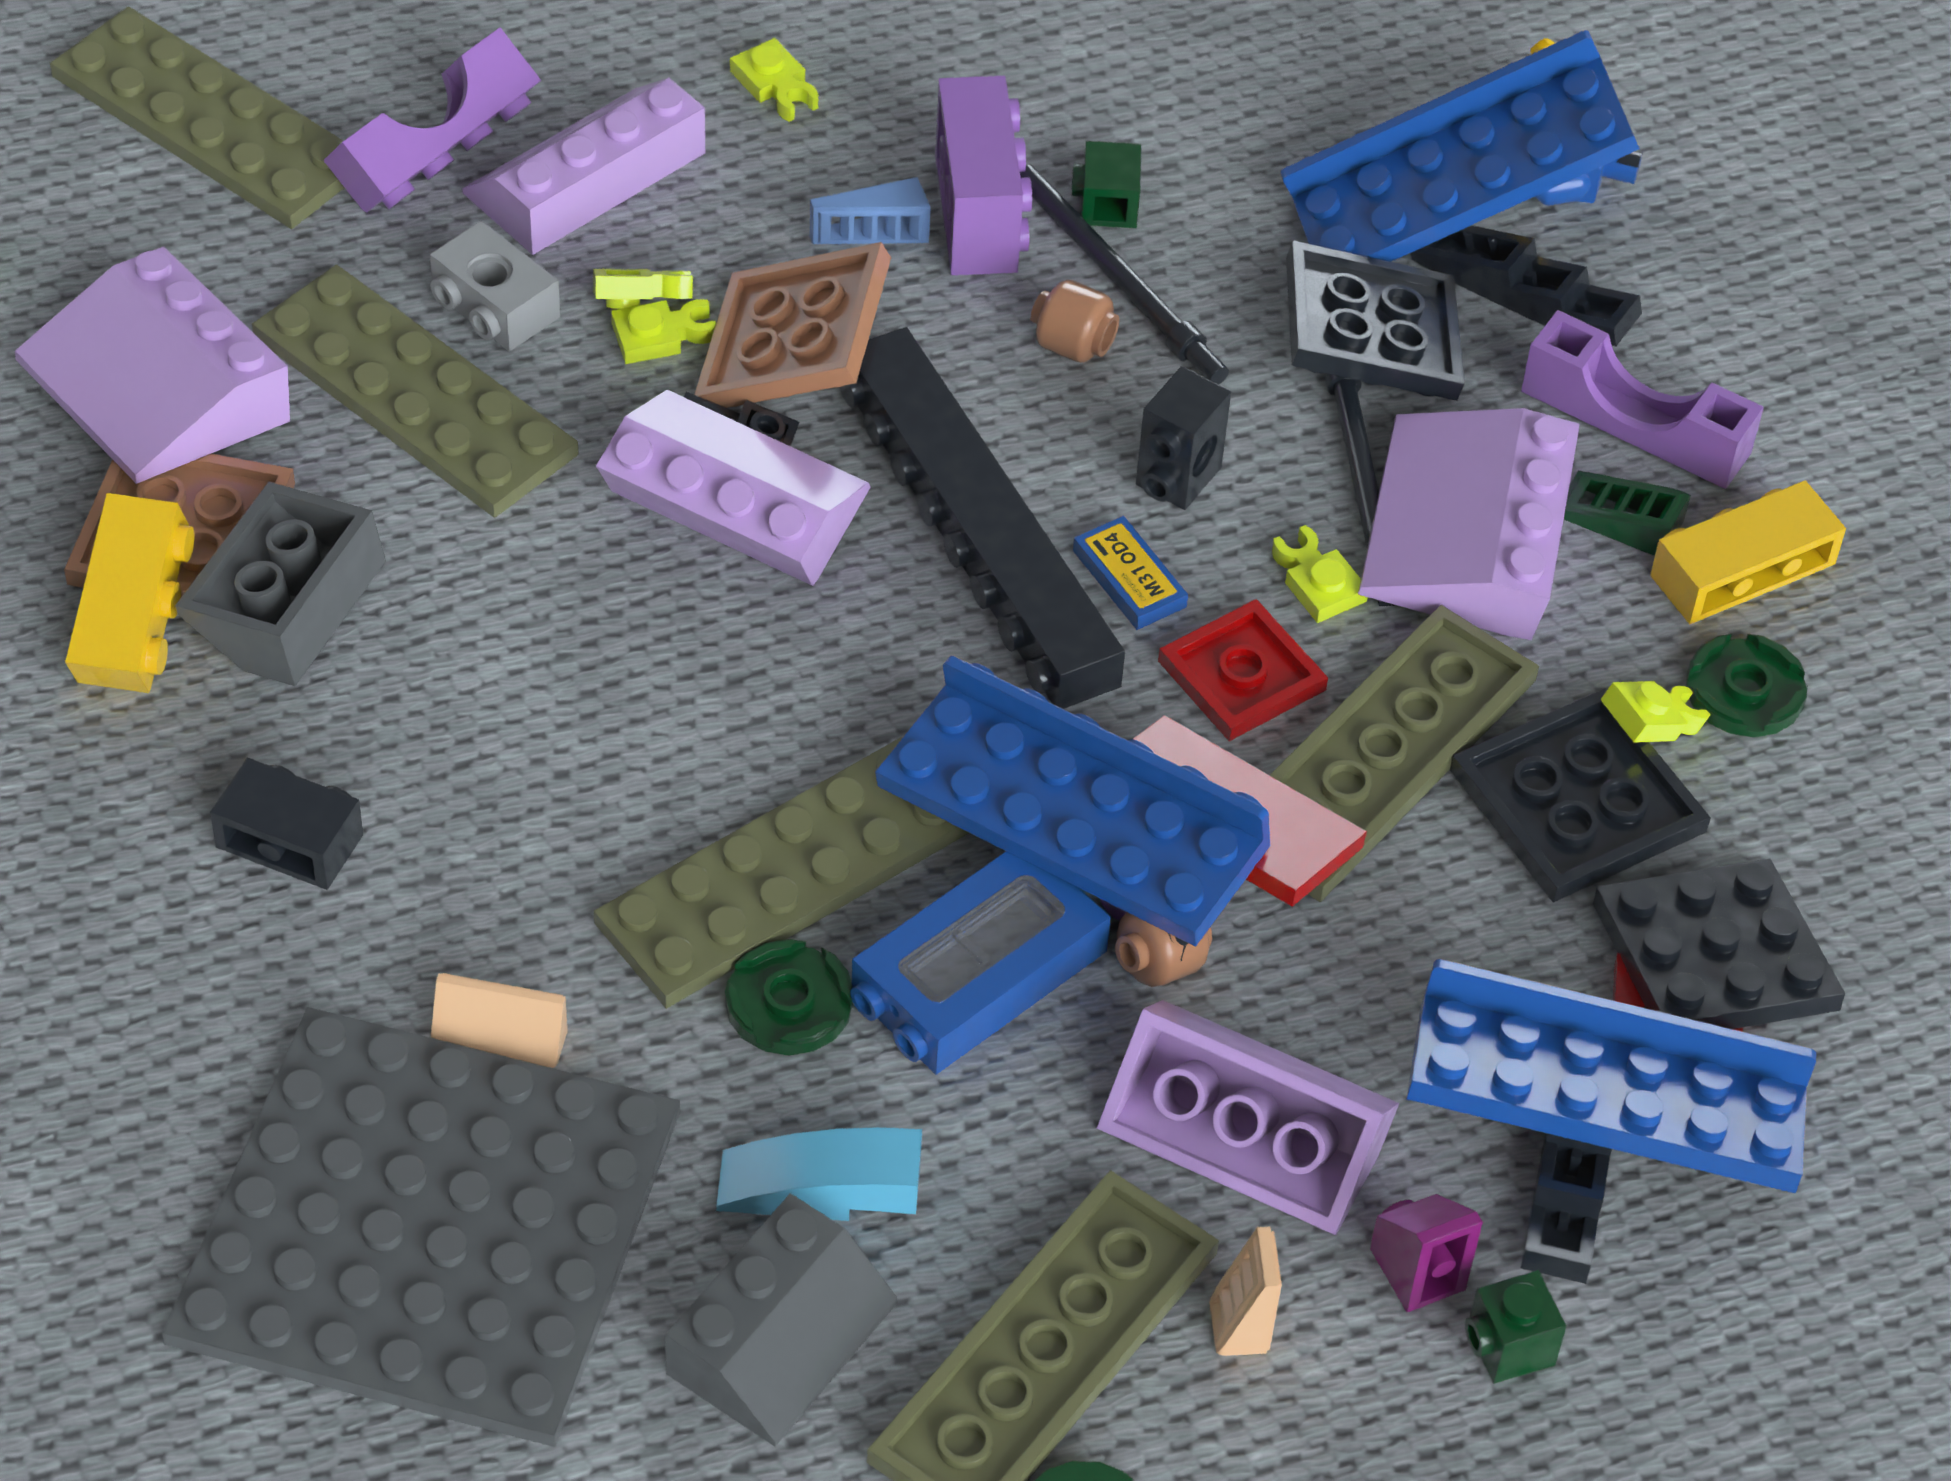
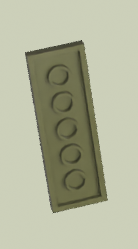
[50,6,345,230]
[252,264,579,518]
[1270,605,1539,903]
[594,737,969,1009]
[867,1170,1219,1481]

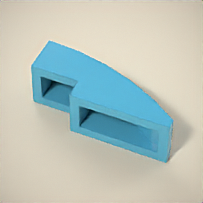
[716,1127,922,1221]

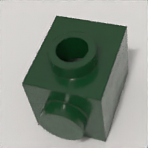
[1071,141,1141,228]
[1465,1270,1567,1384]

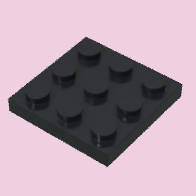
[1286,241,1465,401]
[1450,689,1711,903]
[1593,858,1845,1029]

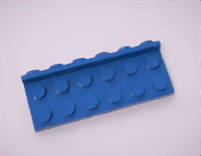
[1280,30,1640,262]
[875,656,1271,947]
[1406,959,1816,1193]

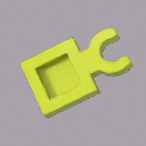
[730,38,818,122]
[593,269,693,309]
[611,299,716,364]
[1272,525,1368,623]
[1601,681,1710,742]

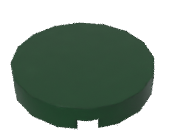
[1686,634,1808,737]
[725,939,853,1056]

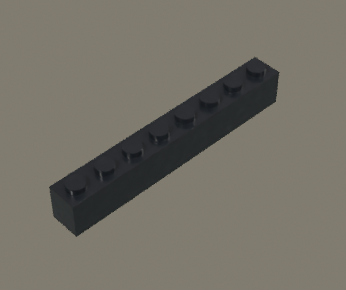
[840,327,1125,709]

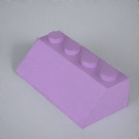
[462,78,705,255]
[596,390,870,586]
[1097,1000,1399,1235]

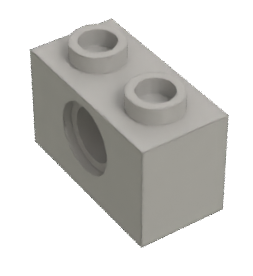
[430,221,560,352]

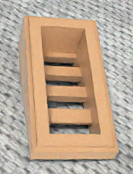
[1209,1226,1282,1356]

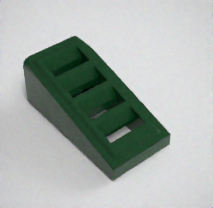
[1564,470,1691,556]

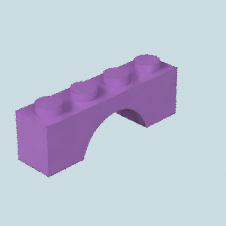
[323,27,541,212]
[1521,310,1764,489]

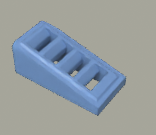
[809,177,930,244]

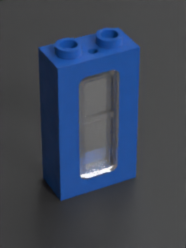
[850,851,1111,1075]

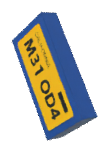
[1073,516,1188,630]

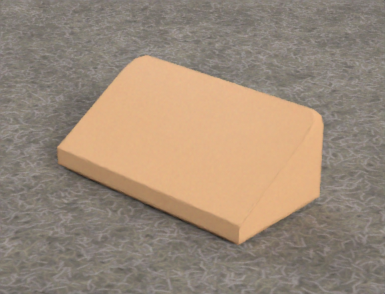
[431,973,568,1068]

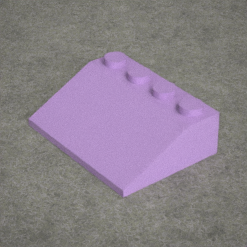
[15,247,290,484]
[1358,408,1580,640]

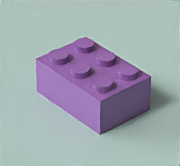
[935,76,1032,275]

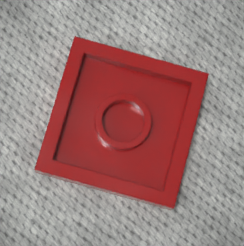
[1158,599,1328,741]

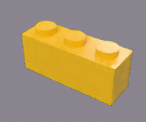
[1650,480,1846,624]
[65,493,194,693]

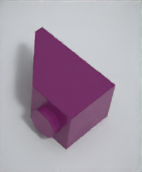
[1370,1194,1483,1312]

